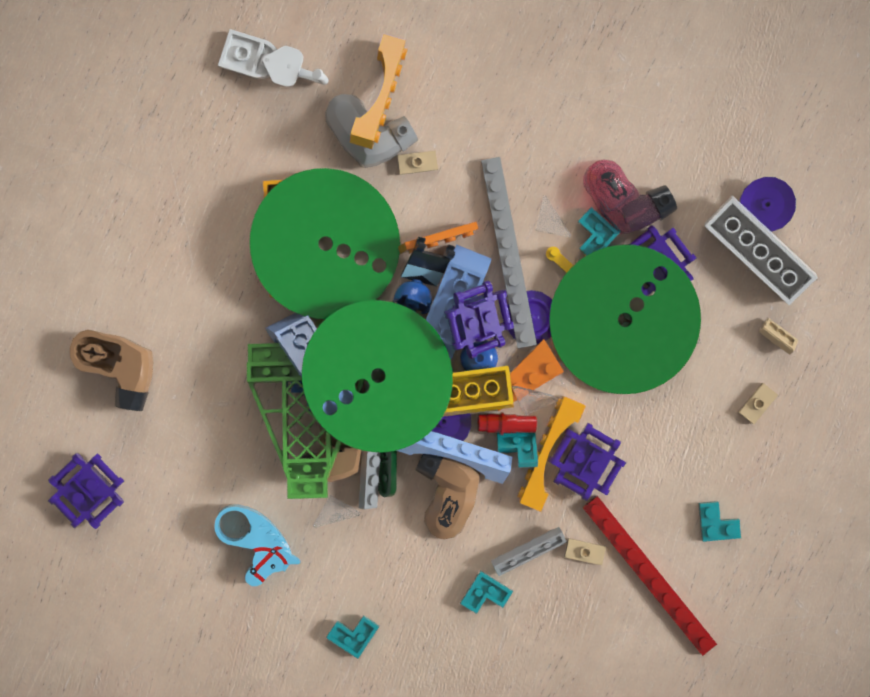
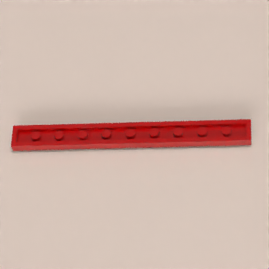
[582,496,717,656]

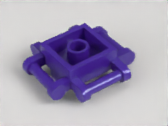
[629,225,696,300]
[444,280,514,359]
[548,423,627,501]
[48,453,124,529]

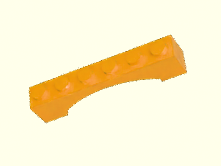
[350,34,408,149]
[517,396,586,512]

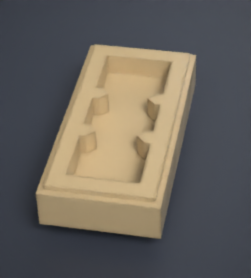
[398,150,438,175]
[759,318,798,355]
[738,383,778,424]
[564,538,606,565]

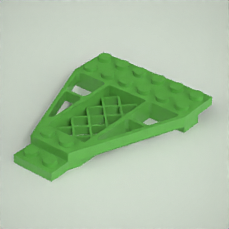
[247,343,365,499]

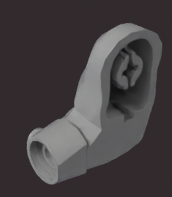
[325,94,418,168]

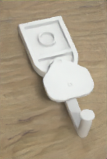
[218,29,329,87]

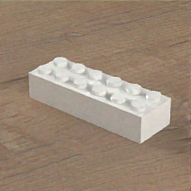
[705,196,818,305]

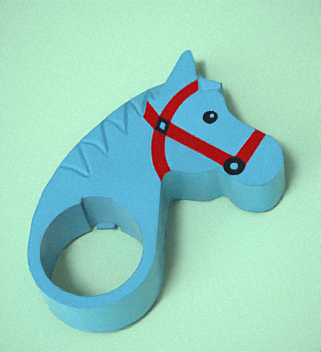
[215,504,300,586]

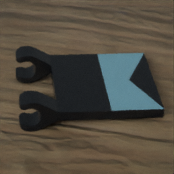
[401,237,455,287]

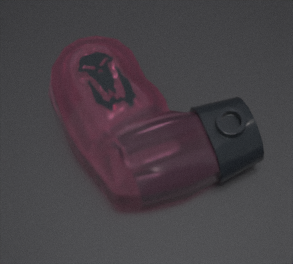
[583,159,677,234]

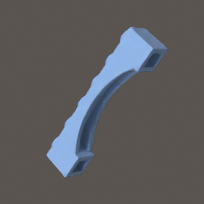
[396,431,513,484]

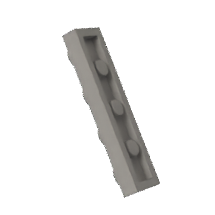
[491,527,567,576]

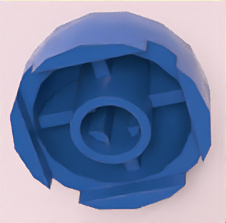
[393,279,432,314]
[460,340,498,371]

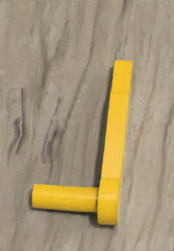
[545,247,574,273]

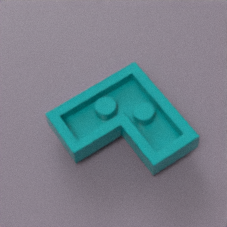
[578,207,619,256]
[497,433,538,468]
[699,501,741,542]
[460,570,513,614]
[326,615,379,659]

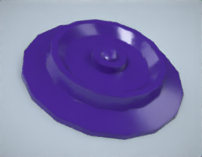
[740,177,796,232]
[508,290,552,344]
[432,413,471,441]

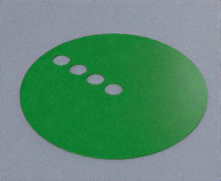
[250,168,400,319]
[550,245,701,394]
[302,300,453,452]

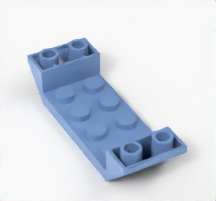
[426,244,492,361]
[265,313,353,415]

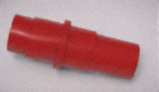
[477,412,537,435]

